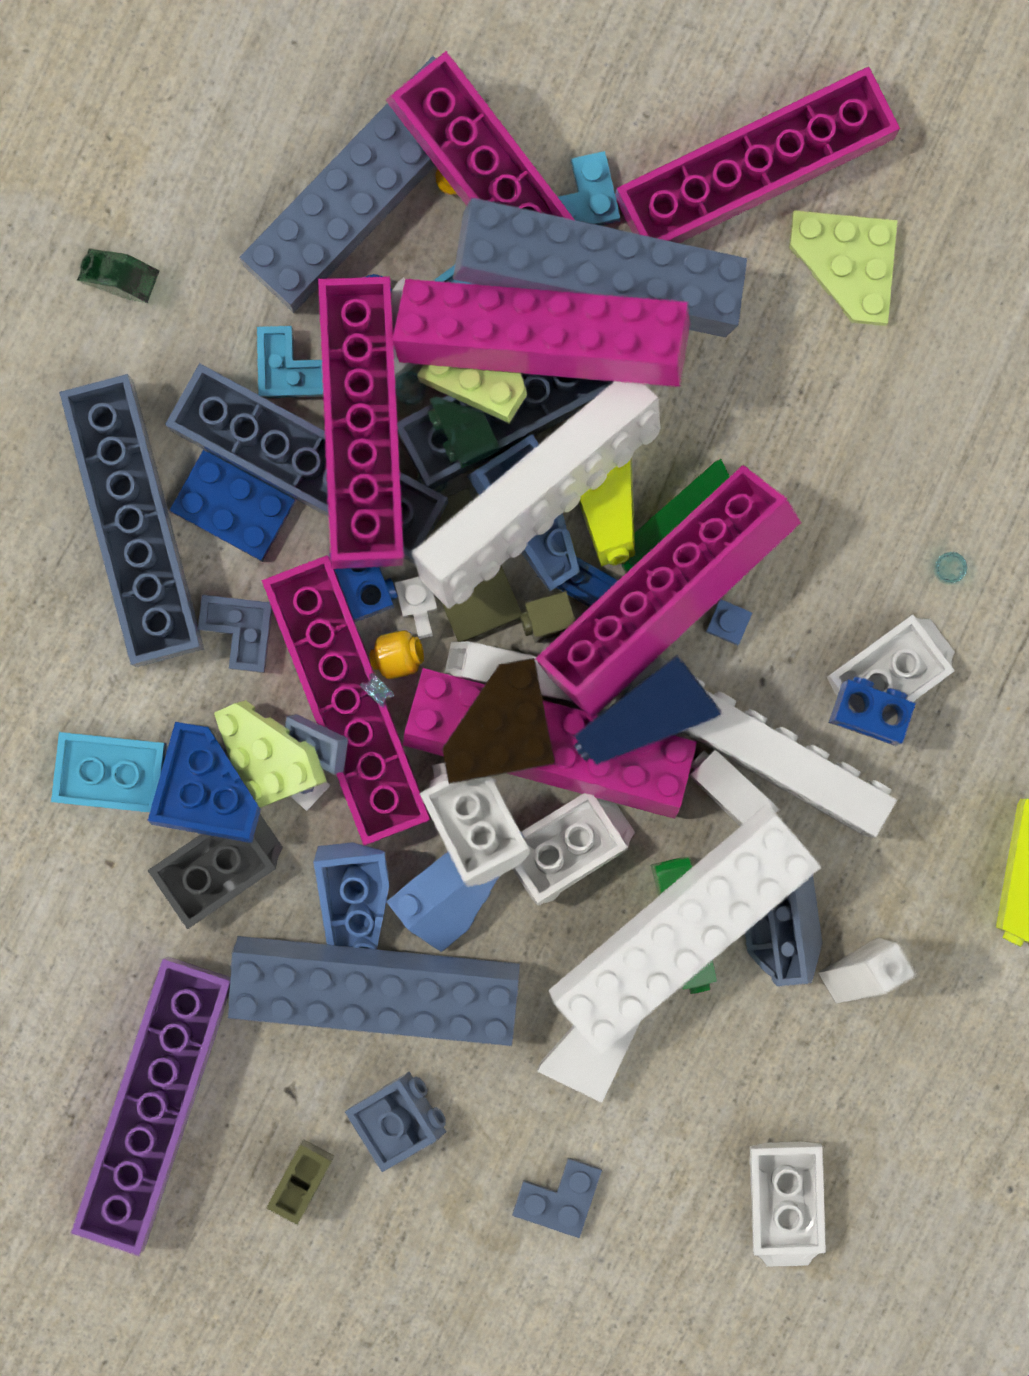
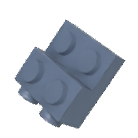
[345,1071,447,1172]

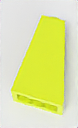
[579,457,635,567]
[996,798,1029,947]

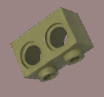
[520,591,575,643]
[266,1139,334,1225]

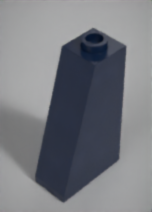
[573,654,722,765]

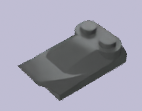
[147,814,283,929]

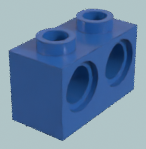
[329,553,398,622]
[829,677,916,746]

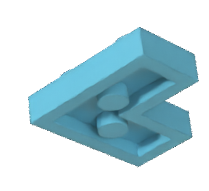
[558,151,620,226]
[257,326,323,398]

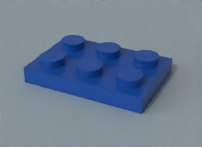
[169,450,296,562]

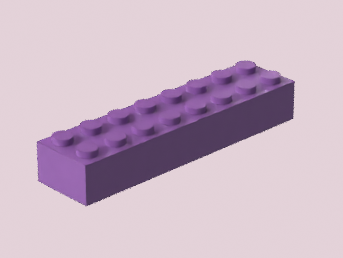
[71,956,231,1256]

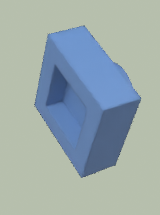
[706,599,752,646]

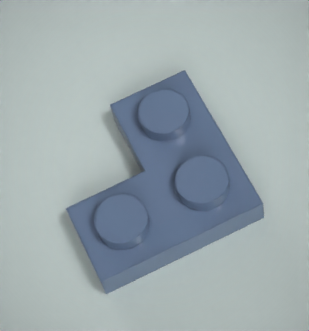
[198,595,272,673]
[285,714,348,794]
[512,1158,602,1238]

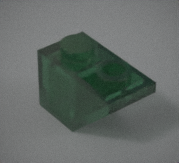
[77,248,160,303]
[427,396,499,469]

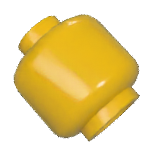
[369,630,424,679]

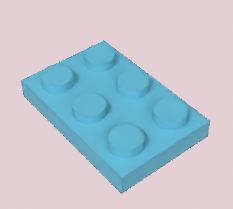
[51,732,166,812]

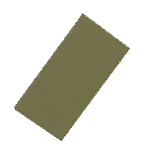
[429,488,522,642]

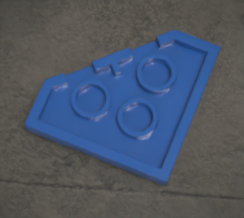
[148,722,261,843]

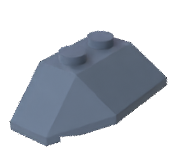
[745,875,823,986]

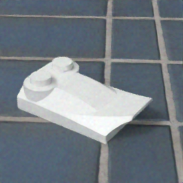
[827,614,955,722]
[419,773,531,887]
[513,793,635,906]
[749,1142,826,1267]

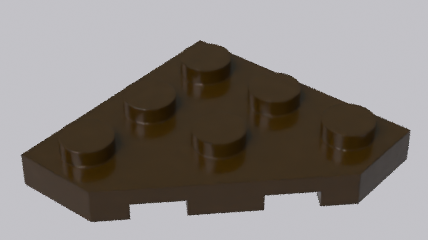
[442,658,555,784]

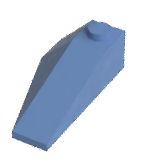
[467,434,580,591]
[386,830,524,952]
[313,842,390,949]

